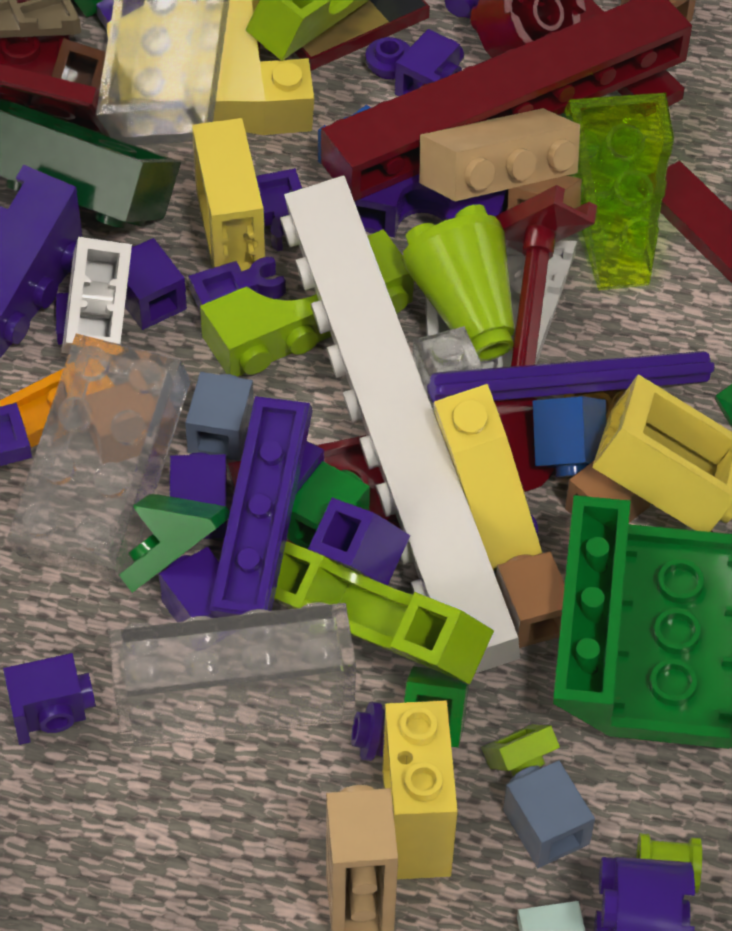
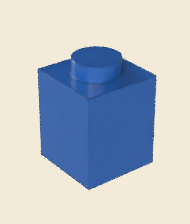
[533,396,606,478]

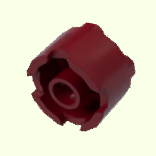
[470,0,586,58]

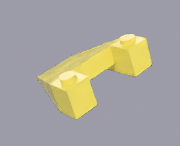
[107,0,314,135]

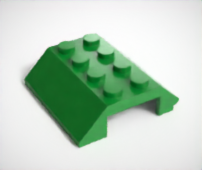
[553,495,732,749]

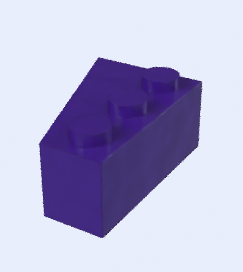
[0,164,83,358]

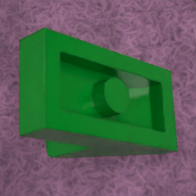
[119,494,230,593]

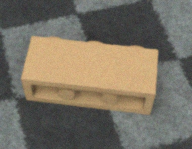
[419,108,580,202]
[326,785,398,931]

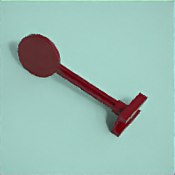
[494,185,597,492]

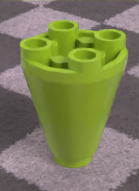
[402,204,515,362]

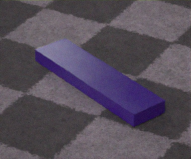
[209,396,313,624]

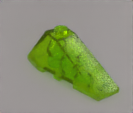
[562,93,674,291]

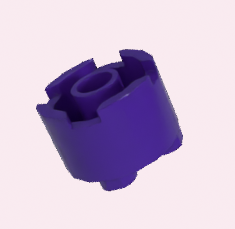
[594,857,695,931]

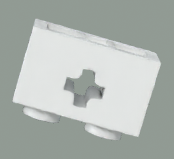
[62,237,132,360]

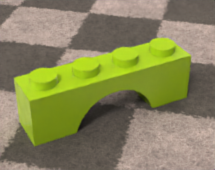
[246,0,369,61]
[200,229,414,377]
[274,541,494,685]

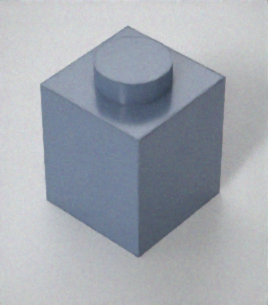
[185,372,254,461]
[503,760,595,869]

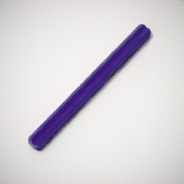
[427,351,715,404]

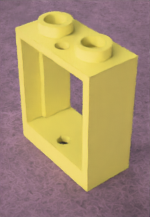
[192,118,265,271]
[592,374,732,532]
[382,701,458,879]

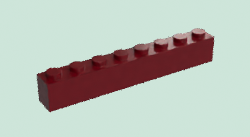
[321,0,692,201]

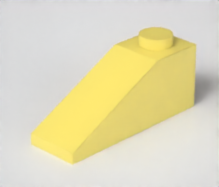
[434,384,542,571]

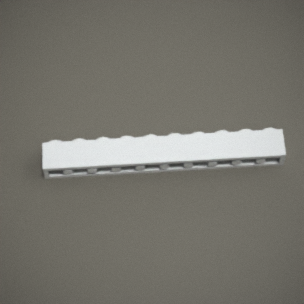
[280,175,520,673]

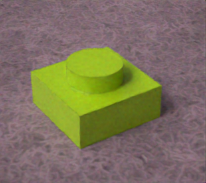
[481,724,560,776]

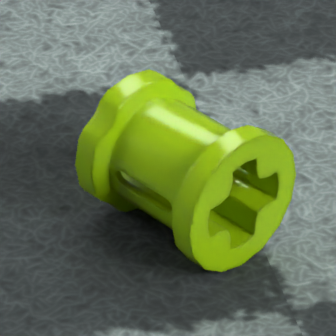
[636,833,702,893]

